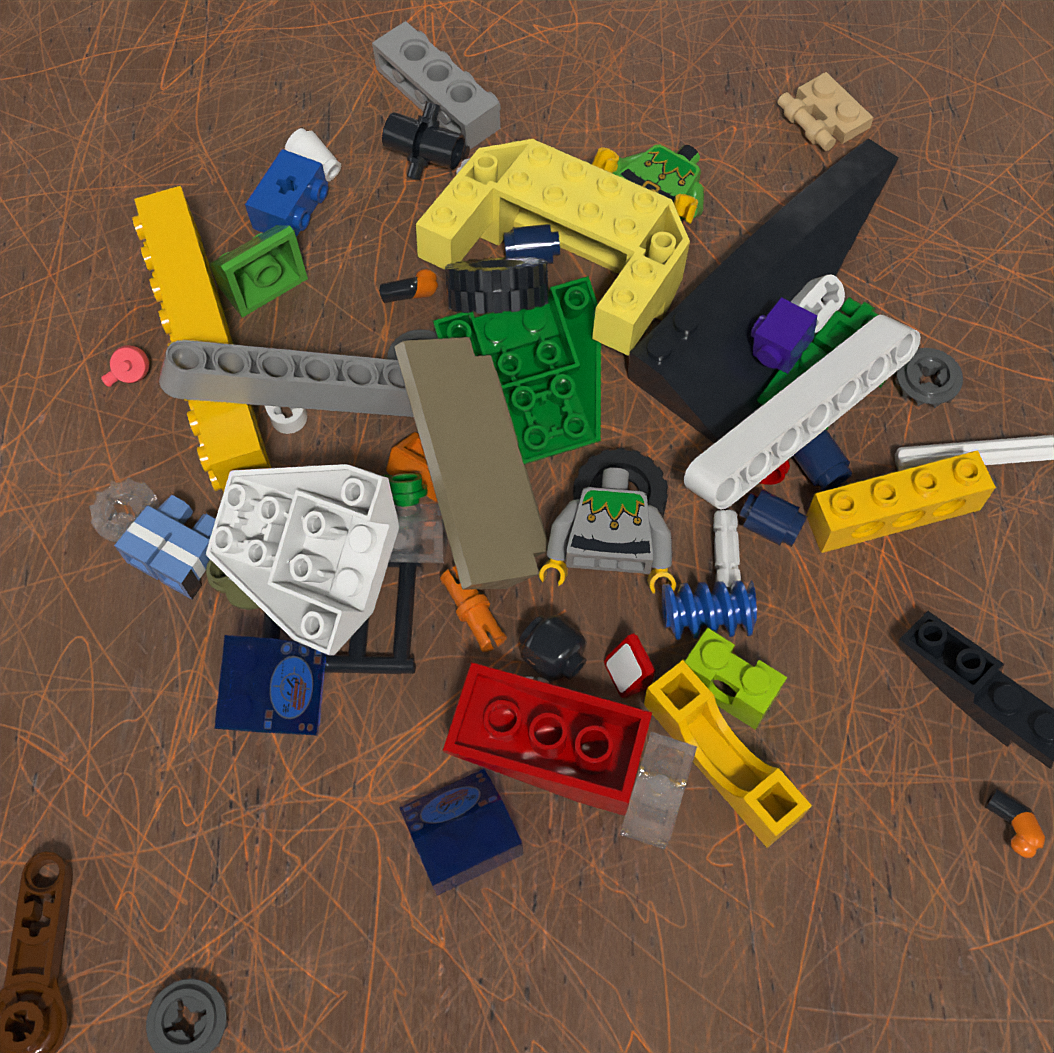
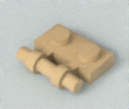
[777,72,874,151]

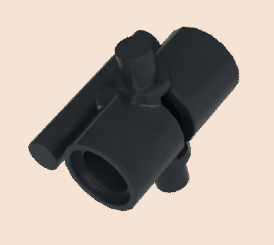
[382,101,470,180]

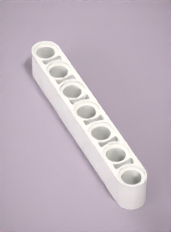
[684,315,921,509]

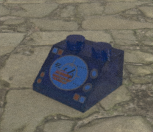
[214,635,326,736]
[399,769,524,896]

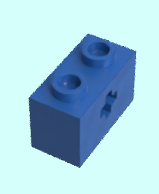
[245,149,328,237]

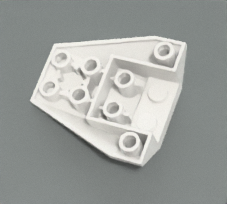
[205,464,400,655]

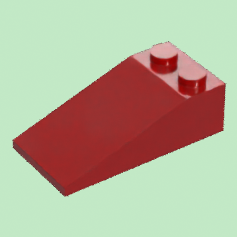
[443,662,653,816]

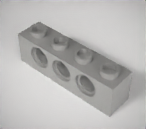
[372,21,501,149]

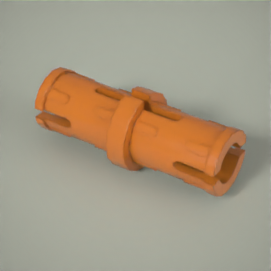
[440,566,507,652]

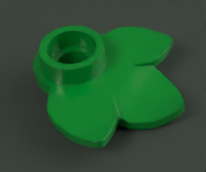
[383,473,428,507]

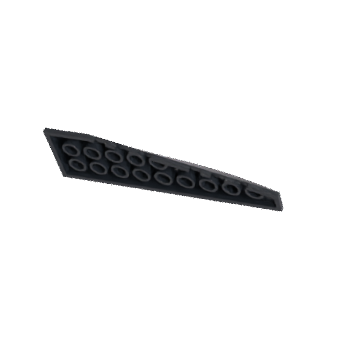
[628,138,899,443]

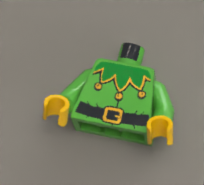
[592,144,704,224]

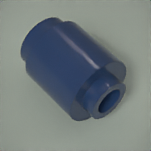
[504,224,560,264]
[793,429,852,491]
[739,489,808,547]

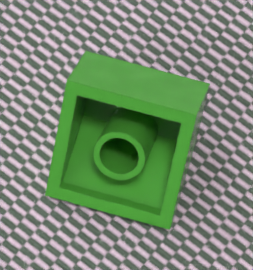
[209,225,308,318]

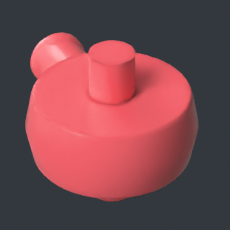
[101,345,149,387]

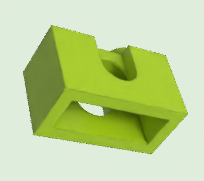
[684,628,787,730]

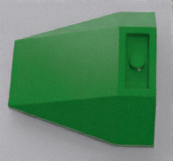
[433,276,601,465]

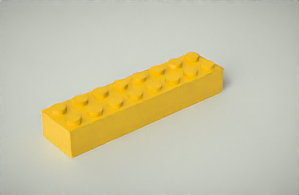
[132,186,271,493]

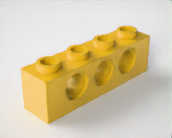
[806,450,996,553]

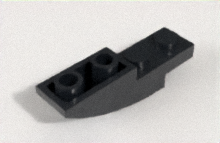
[898,611,1054,769]

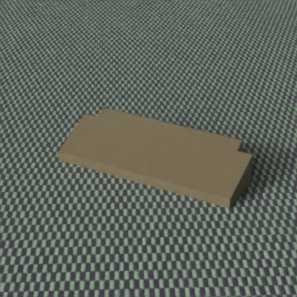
[394,337,548,590]

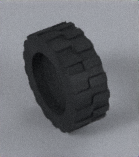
[573,448,668,518]

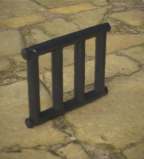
[252,550,424,674]

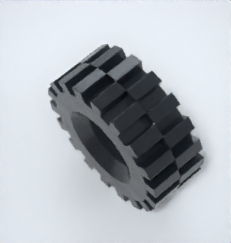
[445,257,549,314]

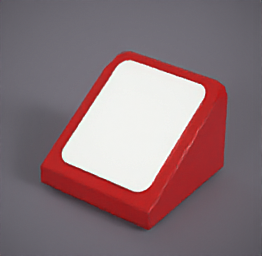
[604,633,655,698]

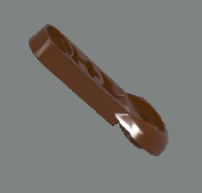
[0,851,73,1053]

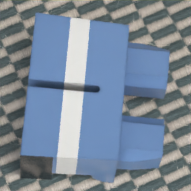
[114,495,216,600]

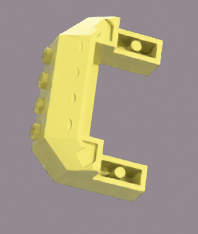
[416,139,690,356]

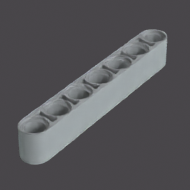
[159,340,414,417]

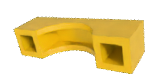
[644,660,812,848]

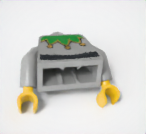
[539,468,676,594]

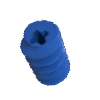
[662,580,757,640]

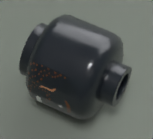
[519,615,587,682]

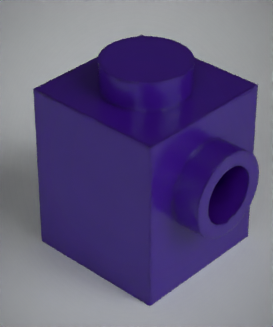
[751,297,818,374]

